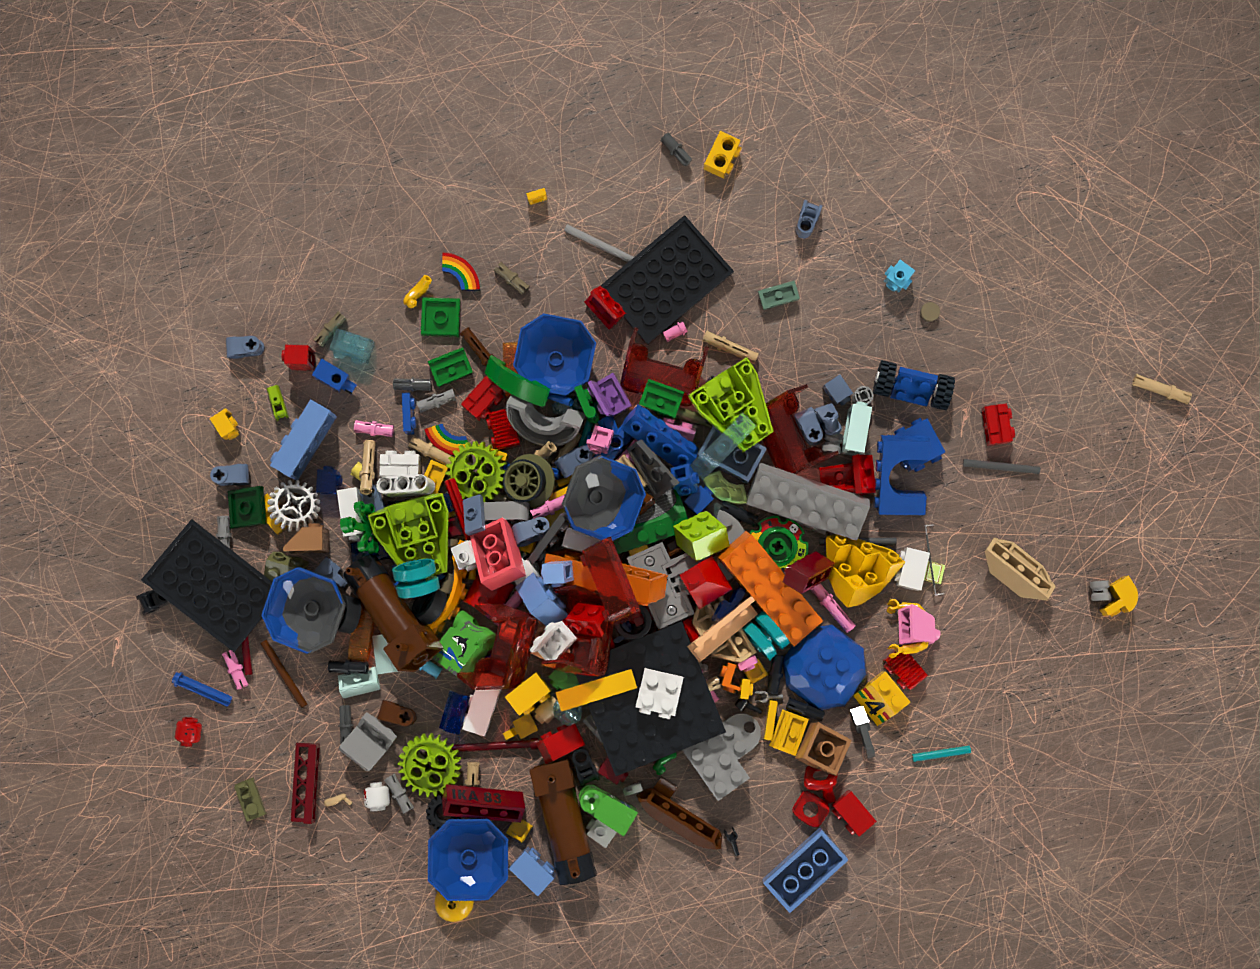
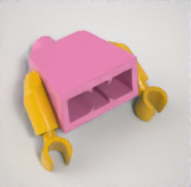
[886,599,940,658]

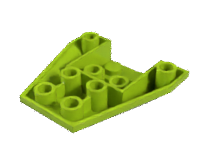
[688,357,773,452]
[368,493,449,576]

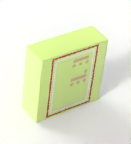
[924,561,945,584]

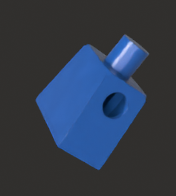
[312,359,357,395]

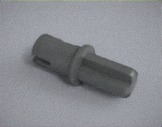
[660,132,692,166]
[393,377,431,392]
[338,705,354,745]

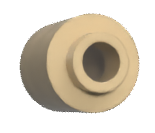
[534,695,560,724]

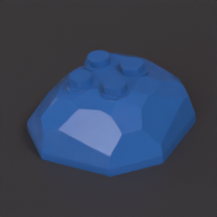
[513,313,596,396]
[783,625,868,710]
[428,819,508,901]

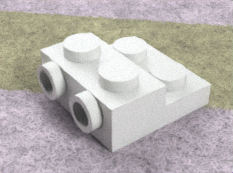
[636,668,684,719]

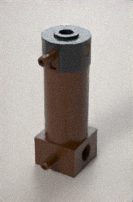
[343,555,444,672]
[529,758,597,885]

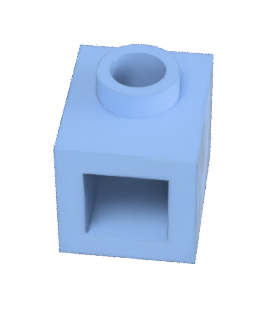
[541,561,574,587]

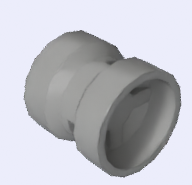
[852,386,873,405]
[821,434,844,455]
[1090,581,1111,601]

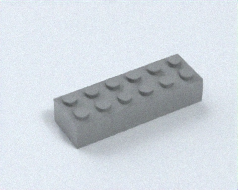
[746,462,870,541]

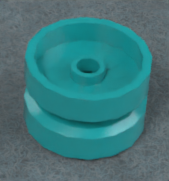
[392,559,440,598]
[742,611,790,661]

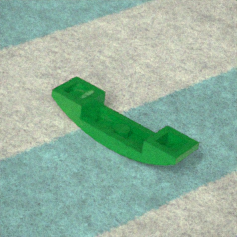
[485,355,550,407]

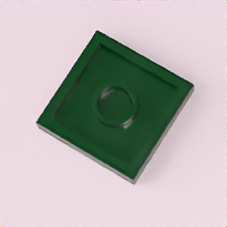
[227,486,266,529]

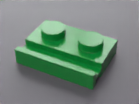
[428,347,474,388]
[639,379,684,419]

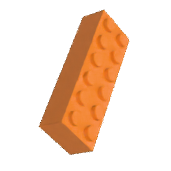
[716,531,823,647]
[545,549,668,606]

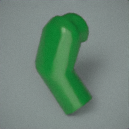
[653,753,677,775]

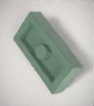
[758,281,800,310]

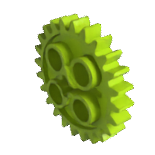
[445,441,507,502]
[398,733,462,797]

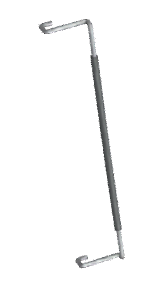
[924,524,944,595]

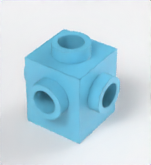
[884,260,915,292]

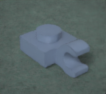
[314,557,348,588]

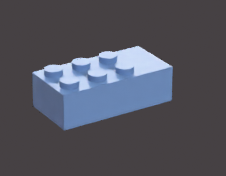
[270,399,337,480]
[762,827,848,913]

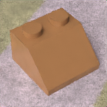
[283,523,329,554]
[795,722,852,776]

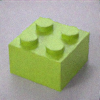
[673,511,730,562]

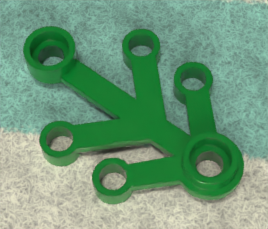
[340,501,379,554]

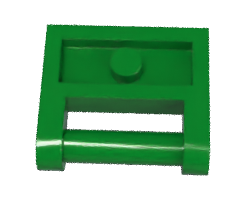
[574,385,600,425]

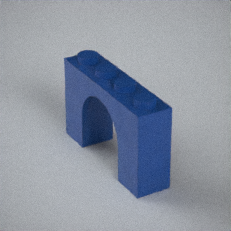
[874,435,931,515]

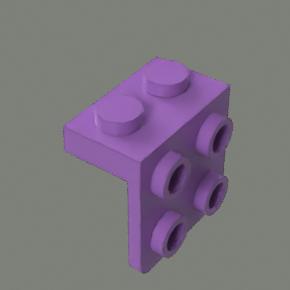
[587,373,632,417]

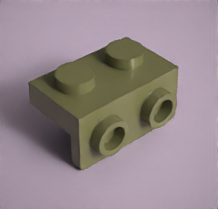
[264,552,309,582]

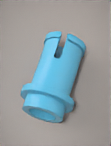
[419,660,443,679]

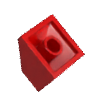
[679,556,732,610]

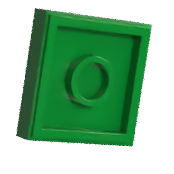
[421,297,461,337]

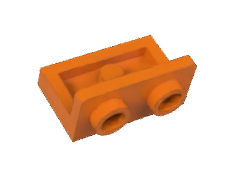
[719,662,741,694]

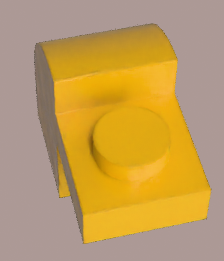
[1099,575,1138,617]

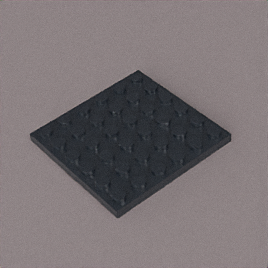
[572,621,726,777]

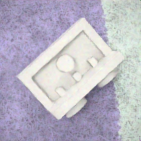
[530,621,577,666]

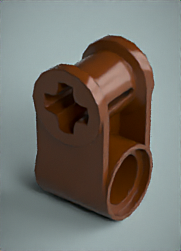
[377,700,417,726]

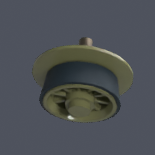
[503,454,555,508]

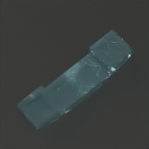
[690,412,756,480]

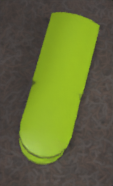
[266,385,289,421]

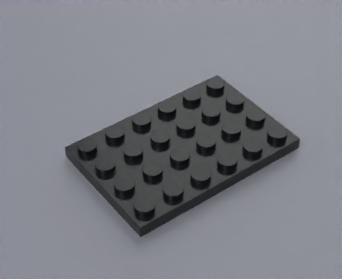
[600,215,734,345]
[141,519,272,652]

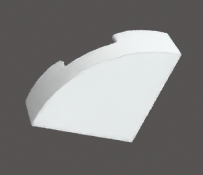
[622,782,643,796]

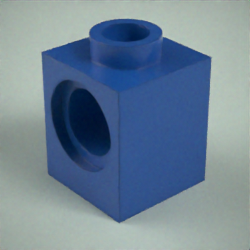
[684,485,714,515]

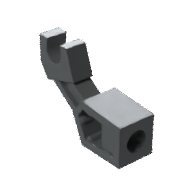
[850,706,875,759]

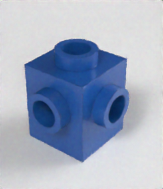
[671,463,700,496]

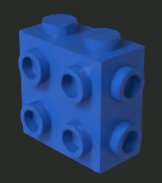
[894,418,945,472]

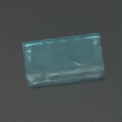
[329,328,375,365]

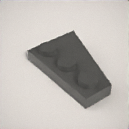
[627,439,680,499]
[527,512,570,564]

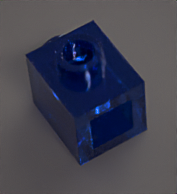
[316,466,343,495]

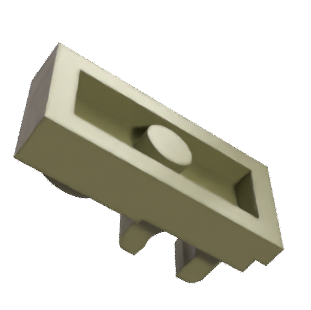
[234,777,267,822]

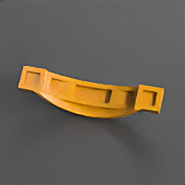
[426,540,469,635]

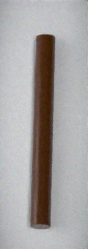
[260,639,308,709]

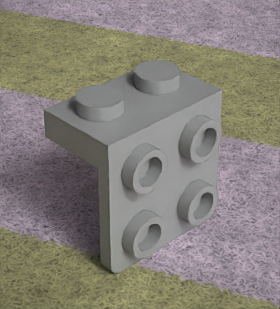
[339,712,397,771]

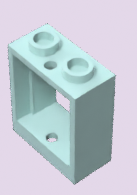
[840,402,872,456]

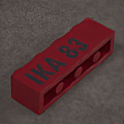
[442,784,525,823]

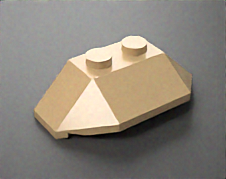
[985,538,1056,601]
[691,596,757,663]

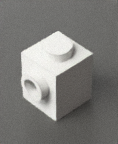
[450,540,477,572]
[586,818,617,848]

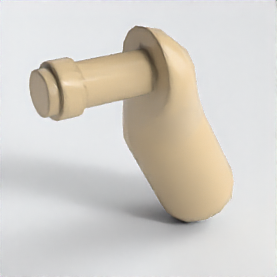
[324,794,352,807]

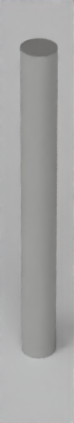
[564,224,634,262]

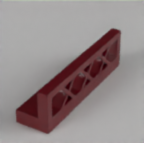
[291,742,320,824]

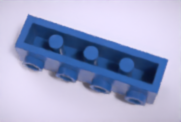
[621,404,699,467]

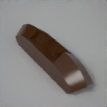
[636,789,722,850]

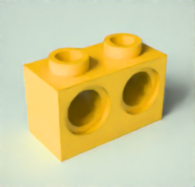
[703,131,742,179]

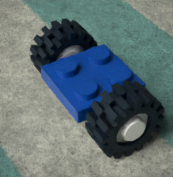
[873,360,955,411]

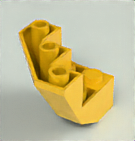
[826,534,905,608]

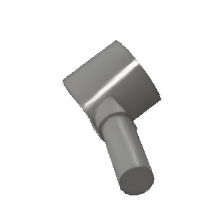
[755,691,783,703]

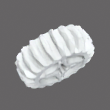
[267,480,320,531]

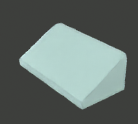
[338,667,380,698]

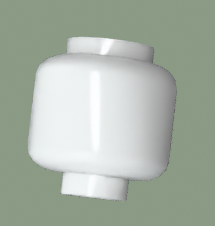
[364,782,390,811]

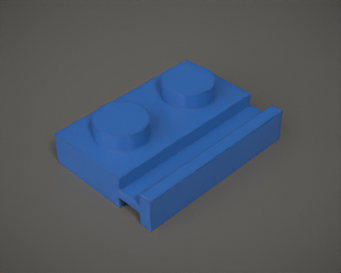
[402,393,417,435]

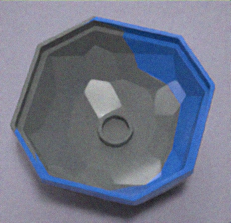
[562,455,646,543]
[261,567,346,654]

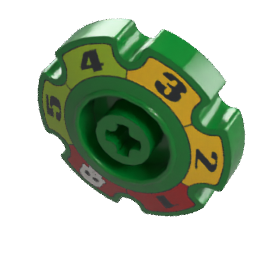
[750,516,808,573]

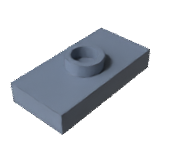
[463,494,485,536]

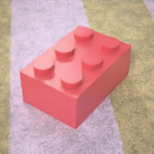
[470,517,526,591]

